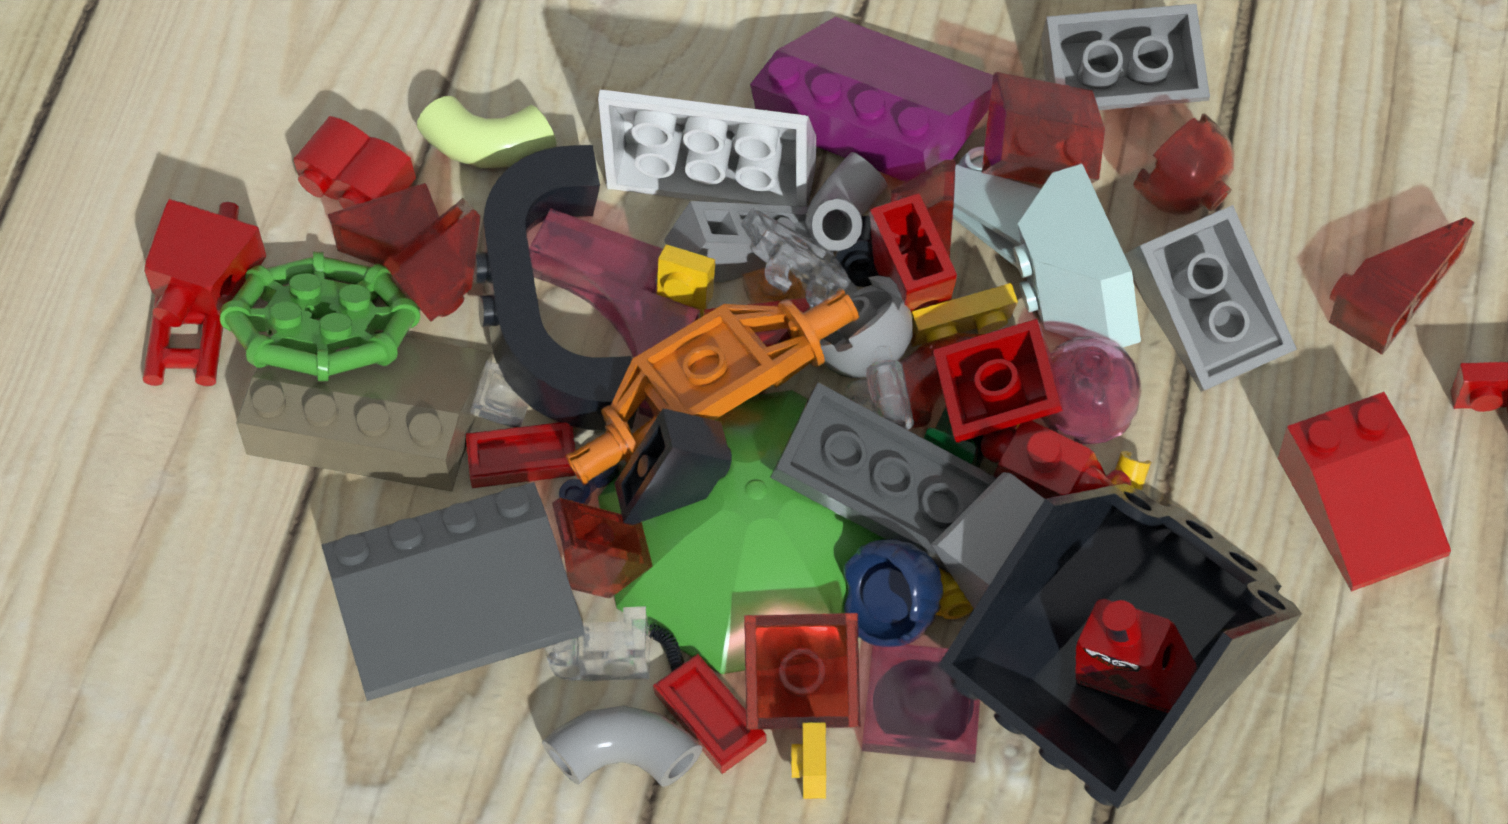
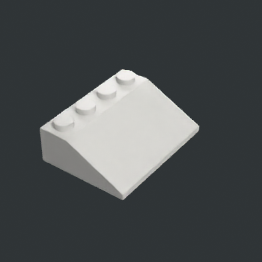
[598,89,816,207]

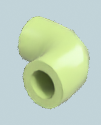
[417,96,557,168]

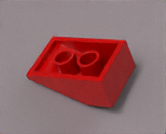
[1277,392,1451,592]

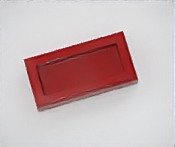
[466,422,576,488]
[653,654,767,774]

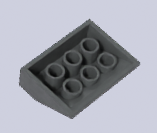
[321,482,585,701]

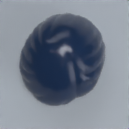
[843,539,944,647]

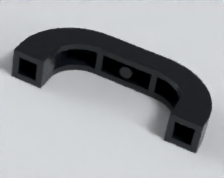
[472,145,638,431]

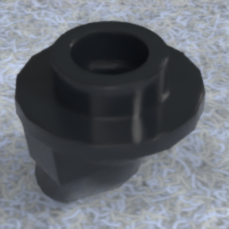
[835,216,879,287]

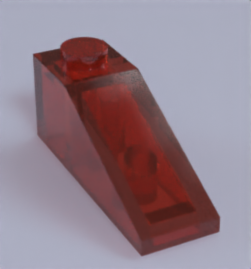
[1329,217,1475,355]

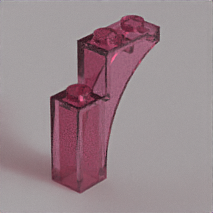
[529,209,700,418]

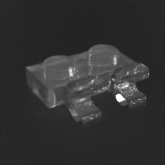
[741,207,850,307]

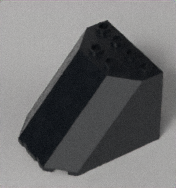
[937,483,1302,809]

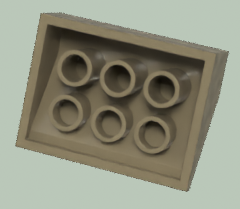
[236,332,493,492]

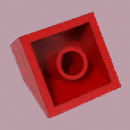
[933,319,1063,443]

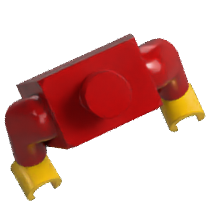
[981,420,1151,499]

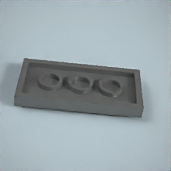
[770,383,997,573]

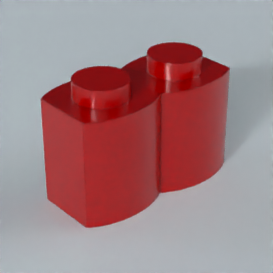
[293,116,416,222]

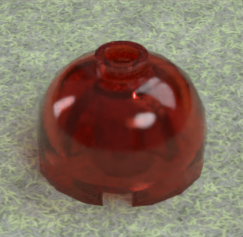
[1133,113,1235,216]

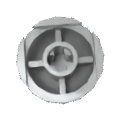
[820,276,913,378]

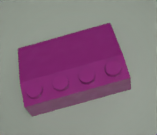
[750,16,1006,191]

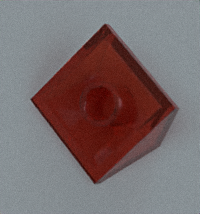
[744,613,861,730]

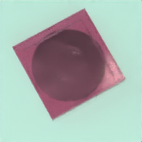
[862,644,980,763]

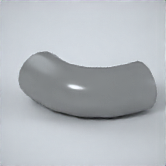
[805,152,888,251]
[542,705,703,787]

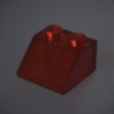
[981,72,1105,185]

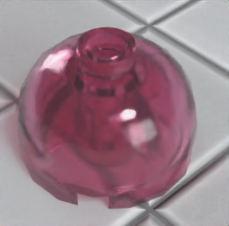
[1041,335,1142,444]

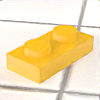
[910,283,1018,348]

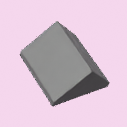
[931,472,1045,608]

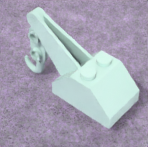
[922,107,1141,351]

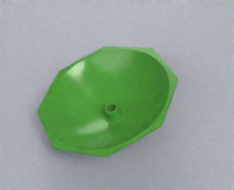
[598,390,886,674]

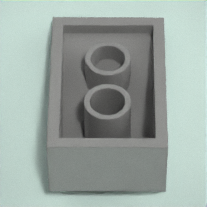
[1124,205,1297,392]

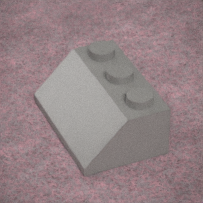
[1041,4,1210,114]

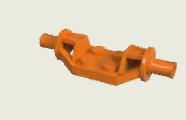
[565,289,859,485]

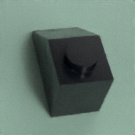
[614,408,732,525]

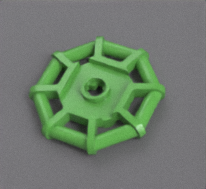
[220,252,421,381]

